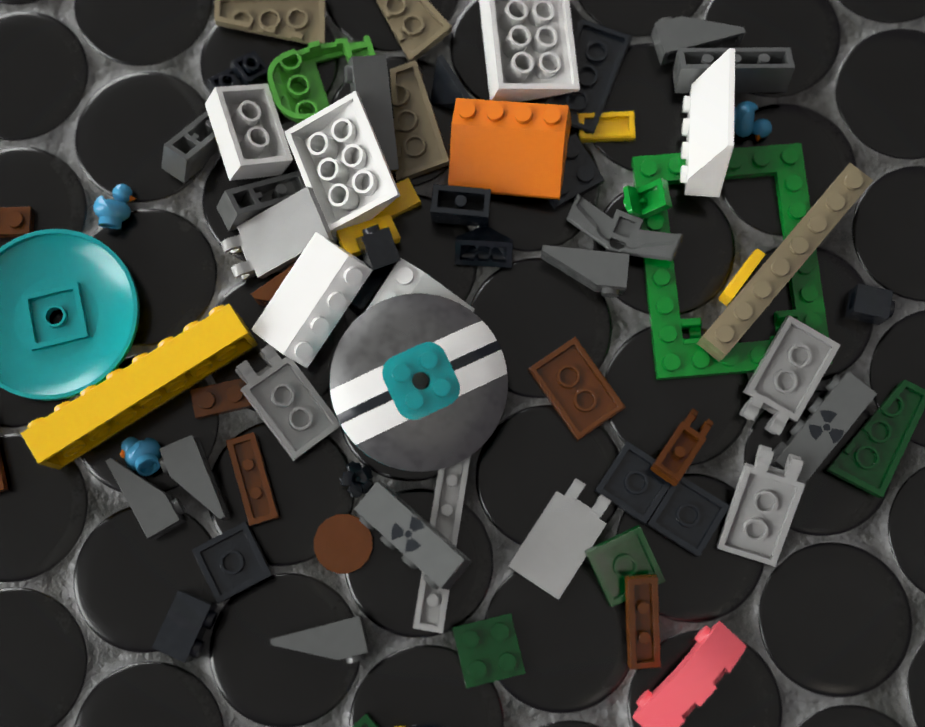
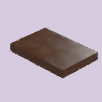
[528,336,626,442]

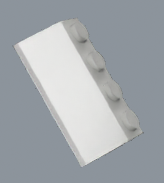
[251,232,373,368]

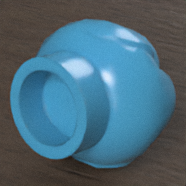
[734,101,772,141]
[93,184,135,229]
[120,437,161,476]

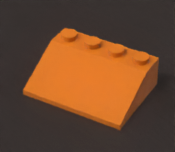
[448,98,572,200]

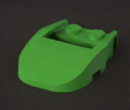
[267,35,376,123]

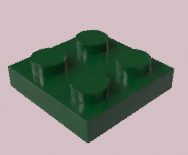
[584,525,665,607]
[452,613,526,688]

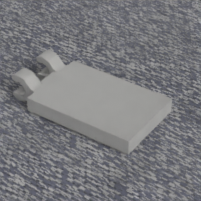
[221,186,334,280]
[739,315,841,435]
[235,344,341,461]
[716,444,805,567]
[508,478,611,600]

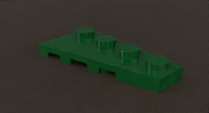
[825,379,925,498]

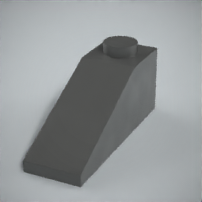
[651,16,745,65]
[162,111,218,183]
[216,170,306,231]
[541,245,630,298]
[159,435,231,521]
[106,458,186,540]
[270,615,371,664]

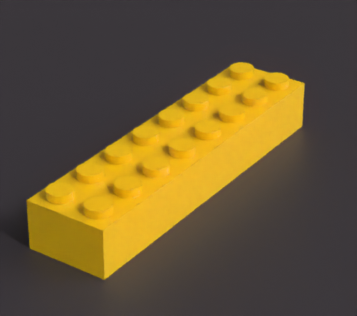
[21,304,258,470]

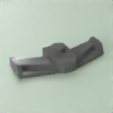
[566,194,684,261]

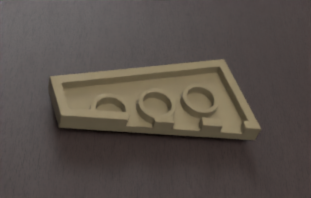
[214,0,326,44]
[376,0,452,62]
[390,60,449,182]

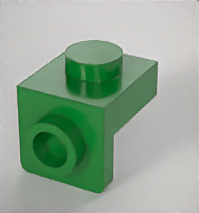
[623,178,672,219]

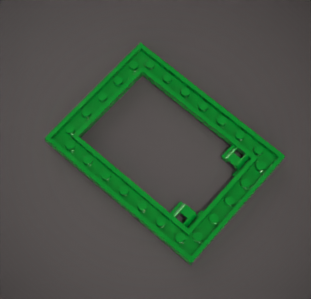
[631,143,833,380]

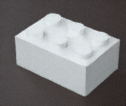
[205,83,293,181]

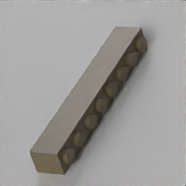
[696,163,874,362]

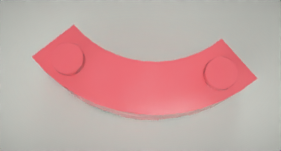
[632,621,747,727]

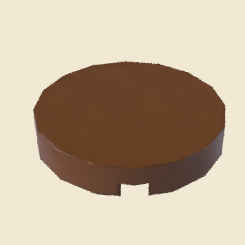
[314,514,373,574]

